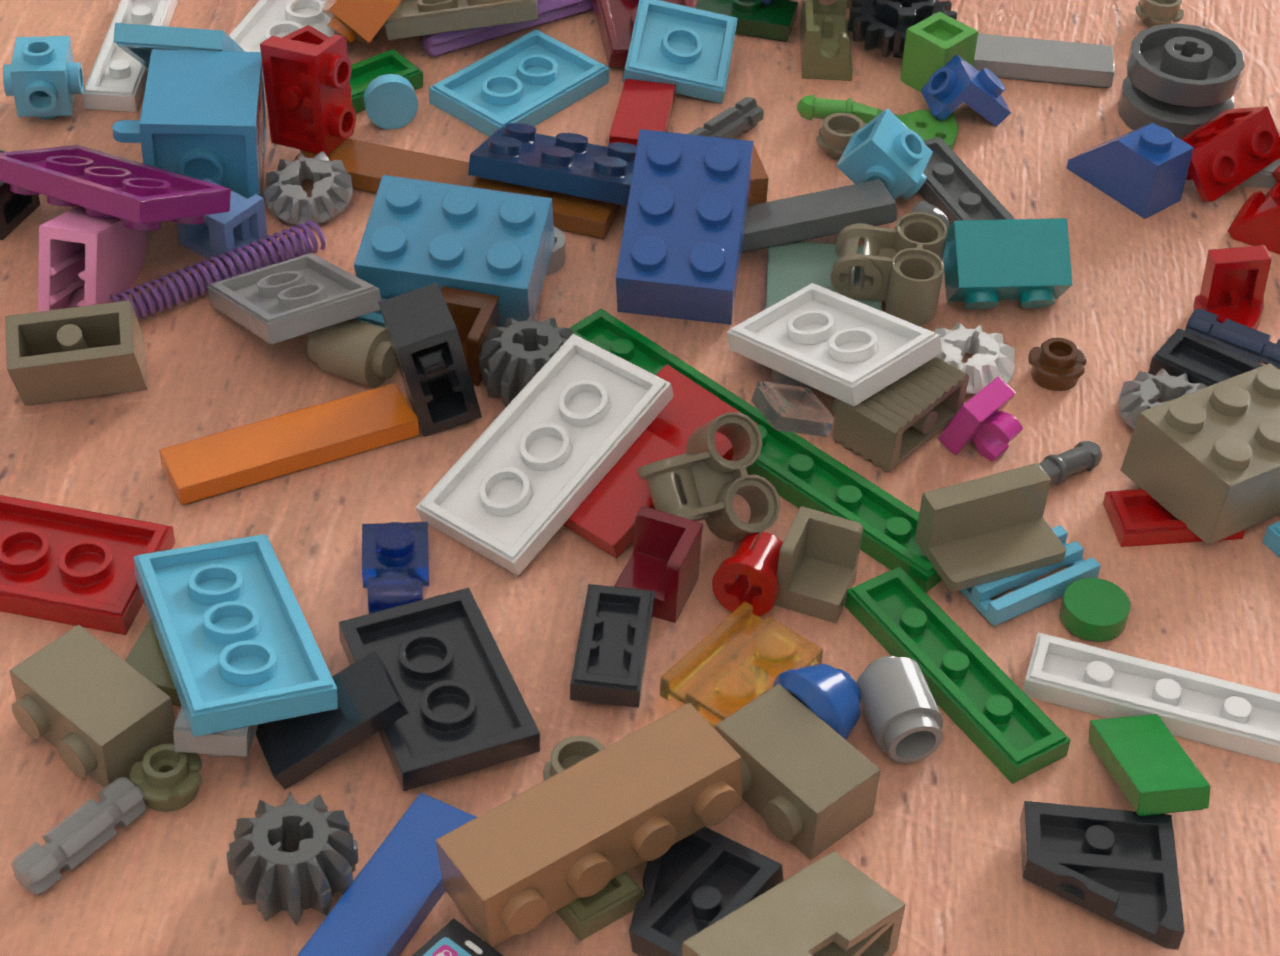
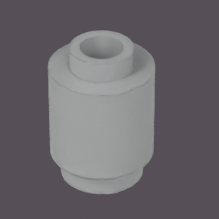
[856,656,943,763]

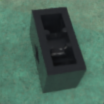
[378,282,482,437]

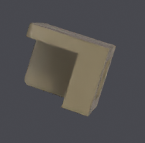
[774,506,863,624]

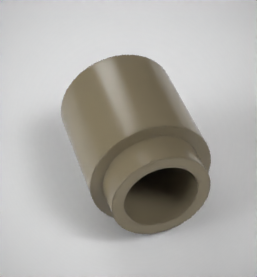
[307,318,398,387]

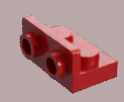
[260,34,356,156]
[1181,106,1280,202]

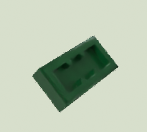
[695,0,798,42]

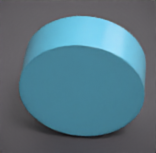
[363,74,418,130]

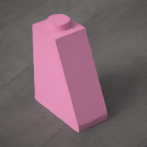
[38,206,146,312]

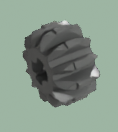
[479,314,573,407]
[227,791,359,925]

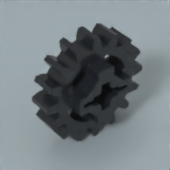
[848,0,957,60]

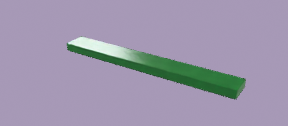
[569,309,942,593]

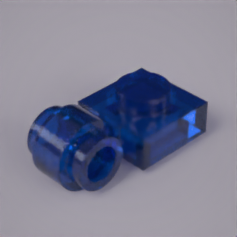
[362,522,430,614]

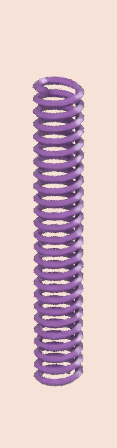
[110,220,326,320]

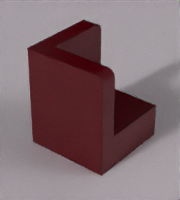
[614,507,703,623]

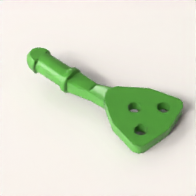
[797,95,959,151]

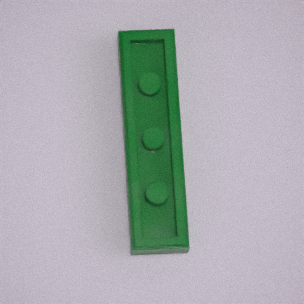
[845,566,1071,784]

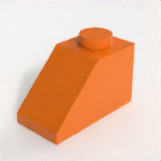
[322,0,402,44]

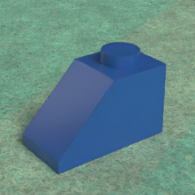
[1067,123,1194,219]

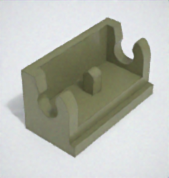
[800,0,853,81]

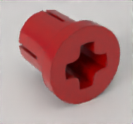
[712,532,783,618]

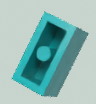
[943,218,1073,310]

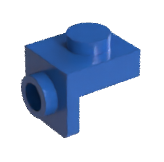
[921,54,1011,127]

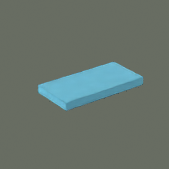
[134,534,338,737]

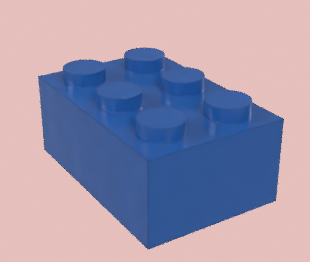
[616,129,753,325]

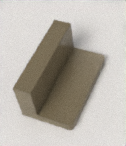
[915,463,1066,591]

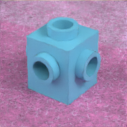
[3,36,84,119]
[836,108,933,200]

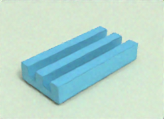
[959,525,1101,626]

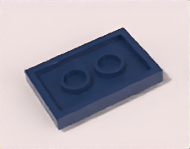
[468,123,637,206]

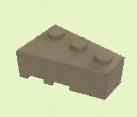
[682,851,906,956]

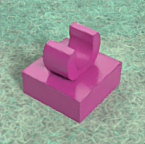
[938,376,1023,462]

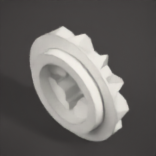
[934,322,1015,394]

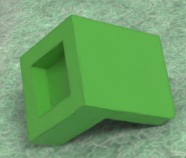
[901,11,978,93]

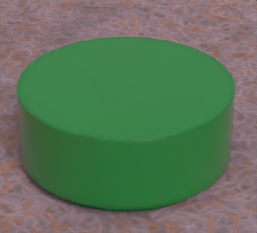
[1060,578,1130,642]

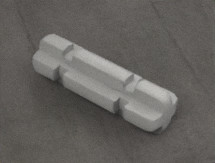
[11,777,146,895]

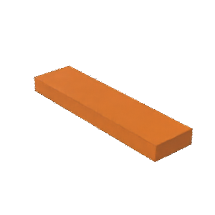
[159,383,419,505]

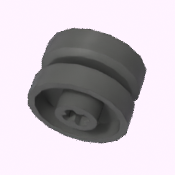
[1118,23,1245,139]

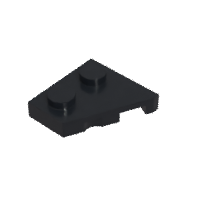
[629,827,784,956]

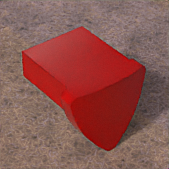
[1193,245,1272,330]

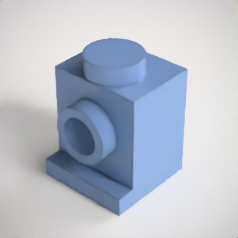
[177,178,267,264]

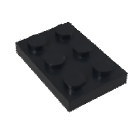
[338,588,540,791]

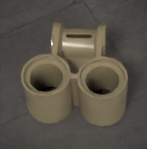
[830,212,948,326]
[637,412,781,541]

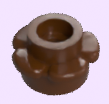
[1028,337,1087,391]

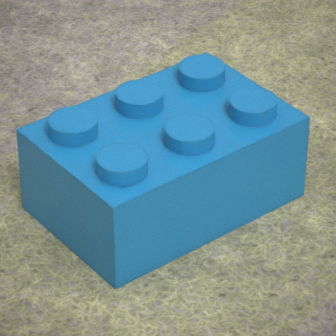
[354,175,555,327]

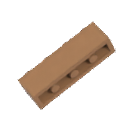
[436,702,742,948]

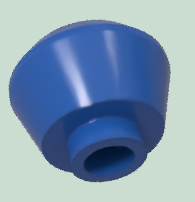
[773,664,861,740]

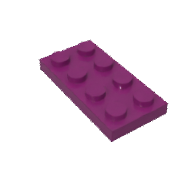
[0,145,231,231]

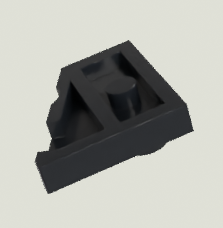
[1020,801,1185,950]

